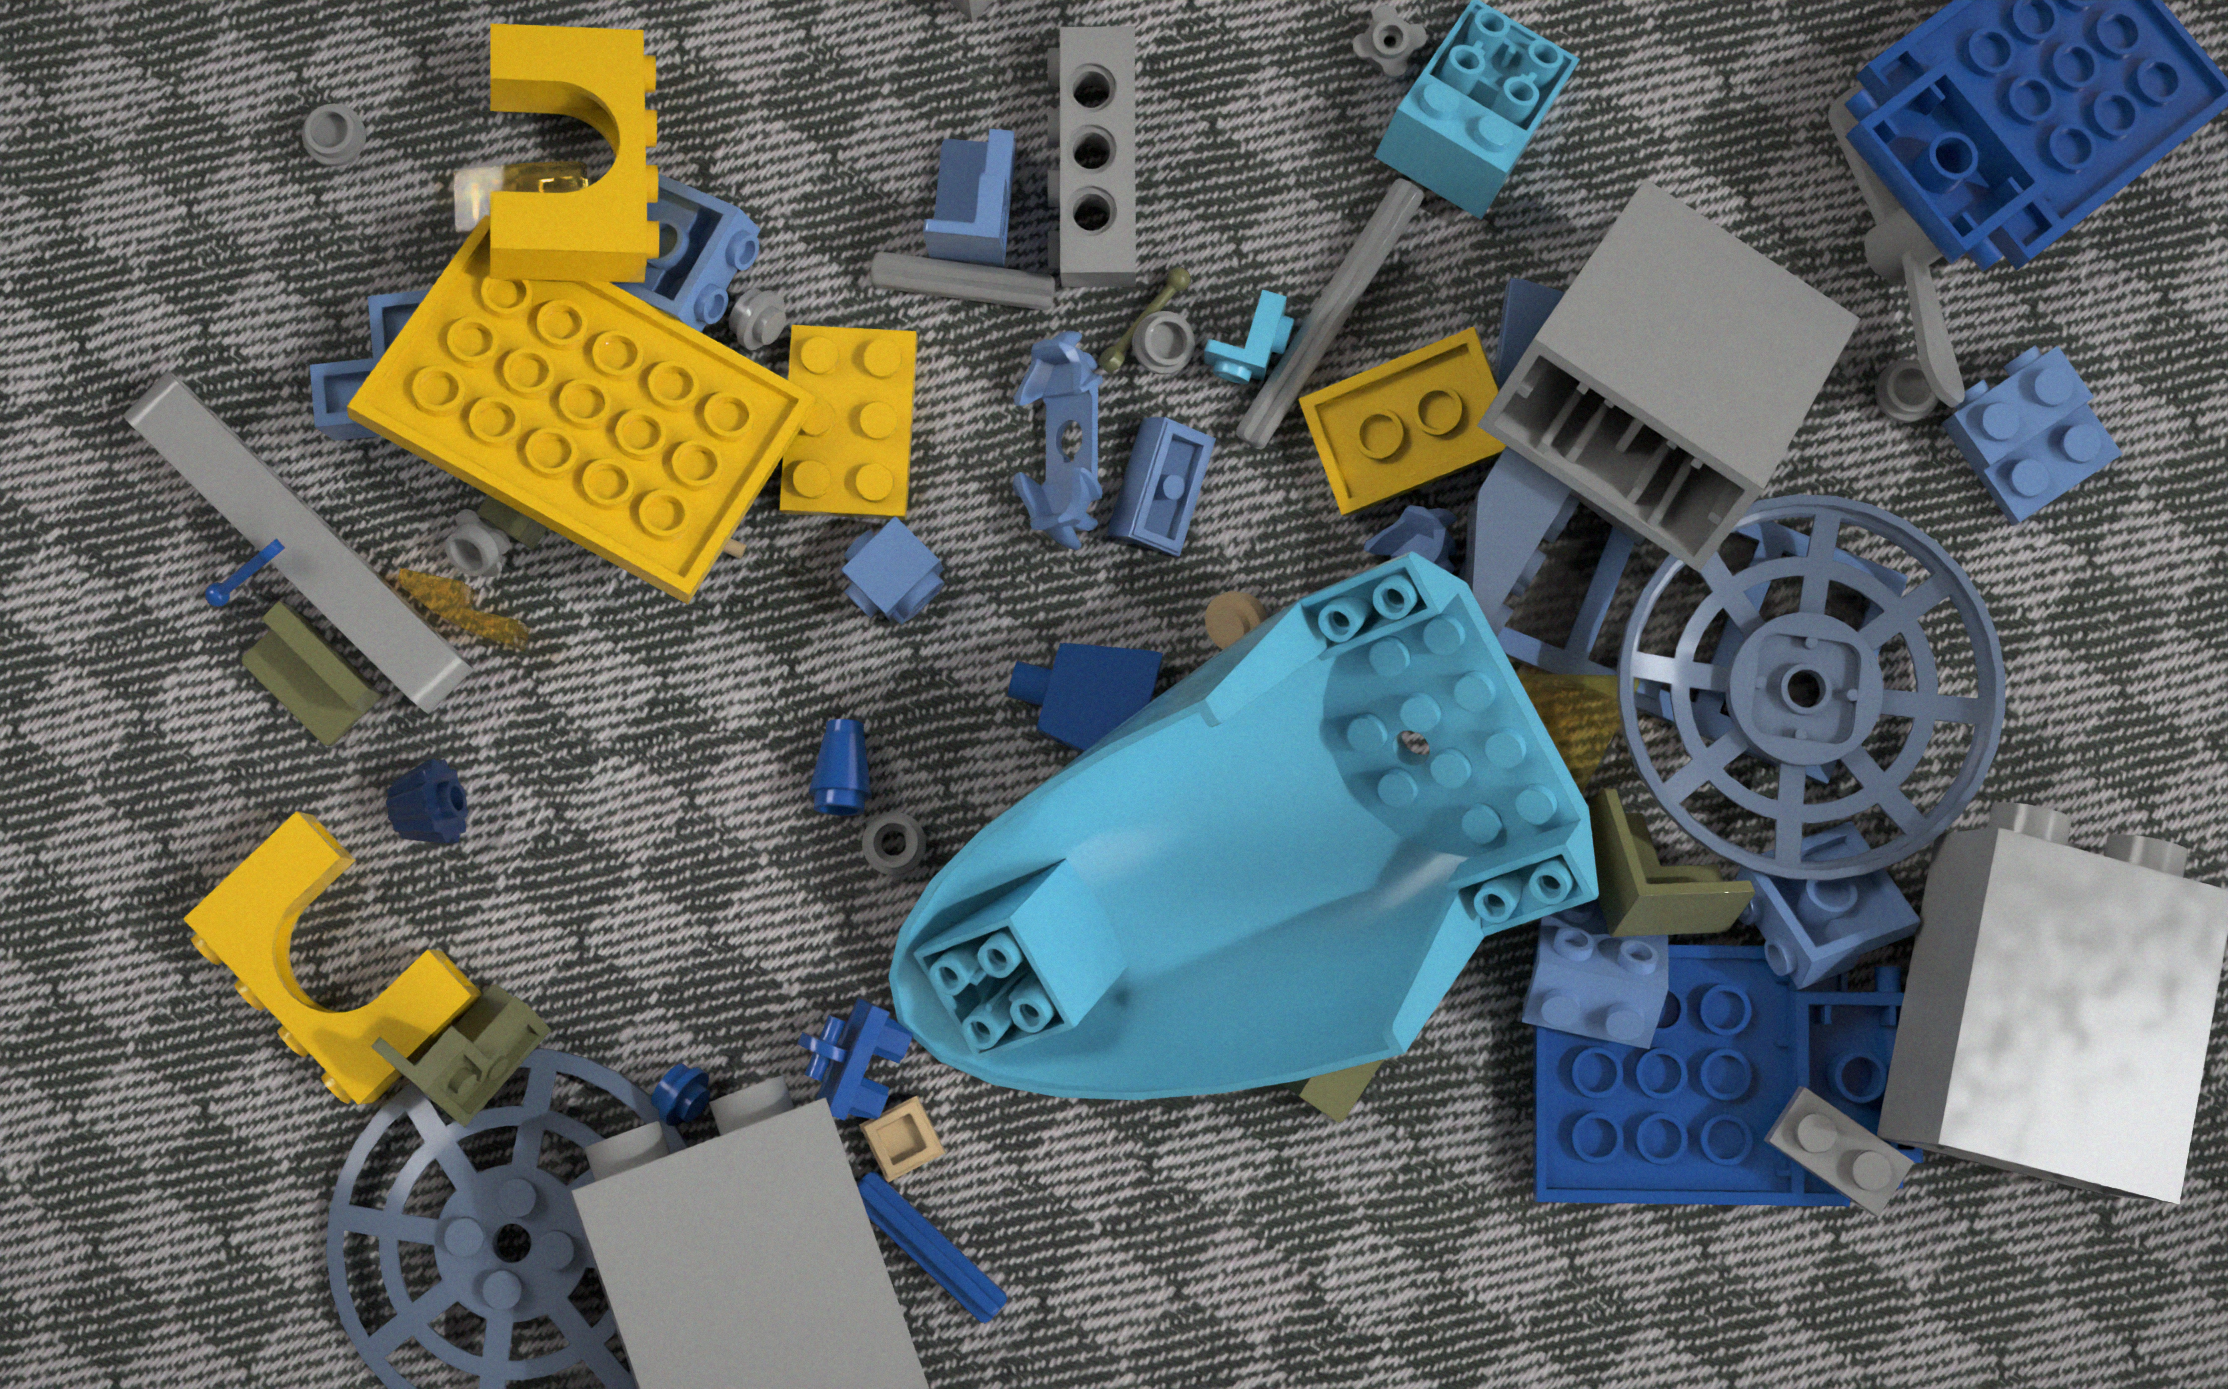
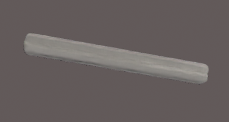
[1236,178,1424,450]

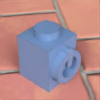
[841,516,945,625]

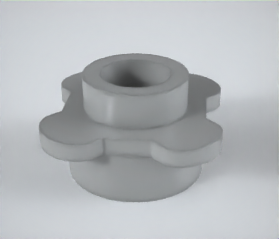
[1353,5,1427,78]
[445,509,511,577]

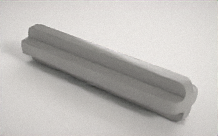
[870,252,1055,311]

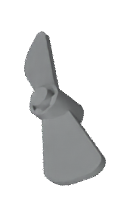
[1828,85,1965,408]

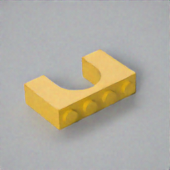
[490,23,659,283]
[183,811,483,1105]

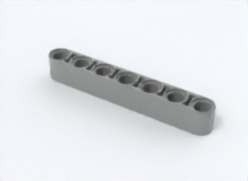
[123,371,474,714]

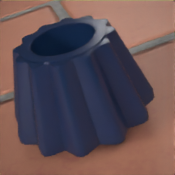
[385,758,468,844]

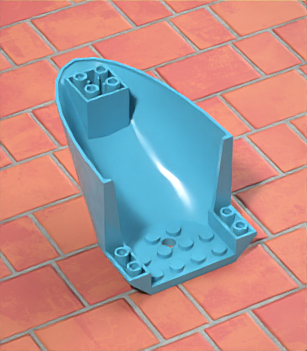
[888,551,1599,1100]

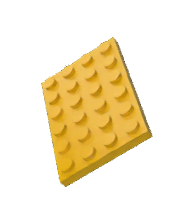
[347,214,816,605]

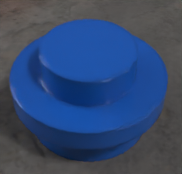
[651,1063,710,1126]

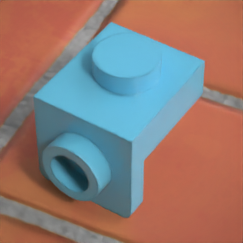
[1204,290,1294,384]

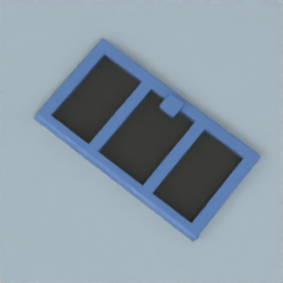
[1457,502,1908,785]

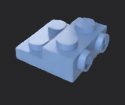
[610,173,760,332]
[1941,345,2123,526]
[1735,821,1921,989]

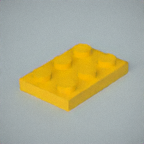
[779,325,918,520]
[1298,327,1507,517]

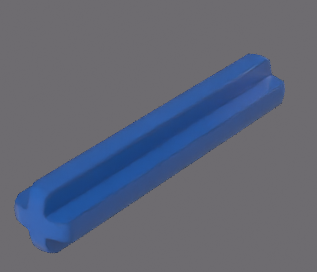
[857,1171,1008,1324]

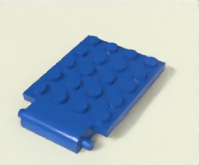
[1844,0,2228,272]
[1533,943,1923,1207]

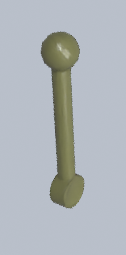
[1098,267,1191,373]

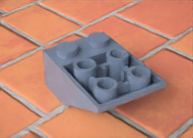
[1464,446,1581,638]

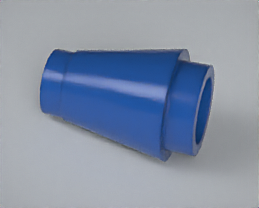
[808,719,872,816]

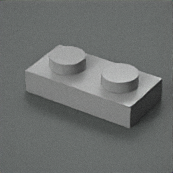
[1764,1086,1914,1217]

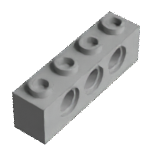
[1047,26,1136,287]

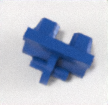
[797,998,913,1121]

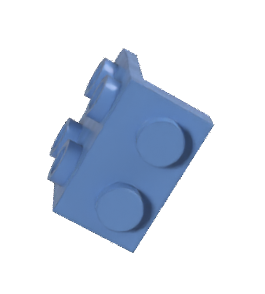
[1522,898,1669,1049]

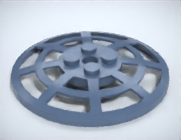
[1616,494,2006,881]
[326,1048,690,1389]

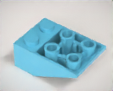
[1374,0,1580,220]

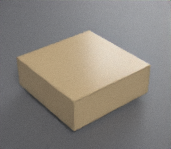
[859,1095,946,1183]

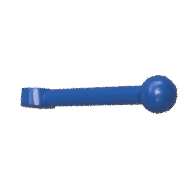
[205,538,285,607]

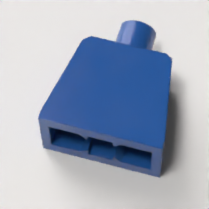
[1007,643,1163,754]

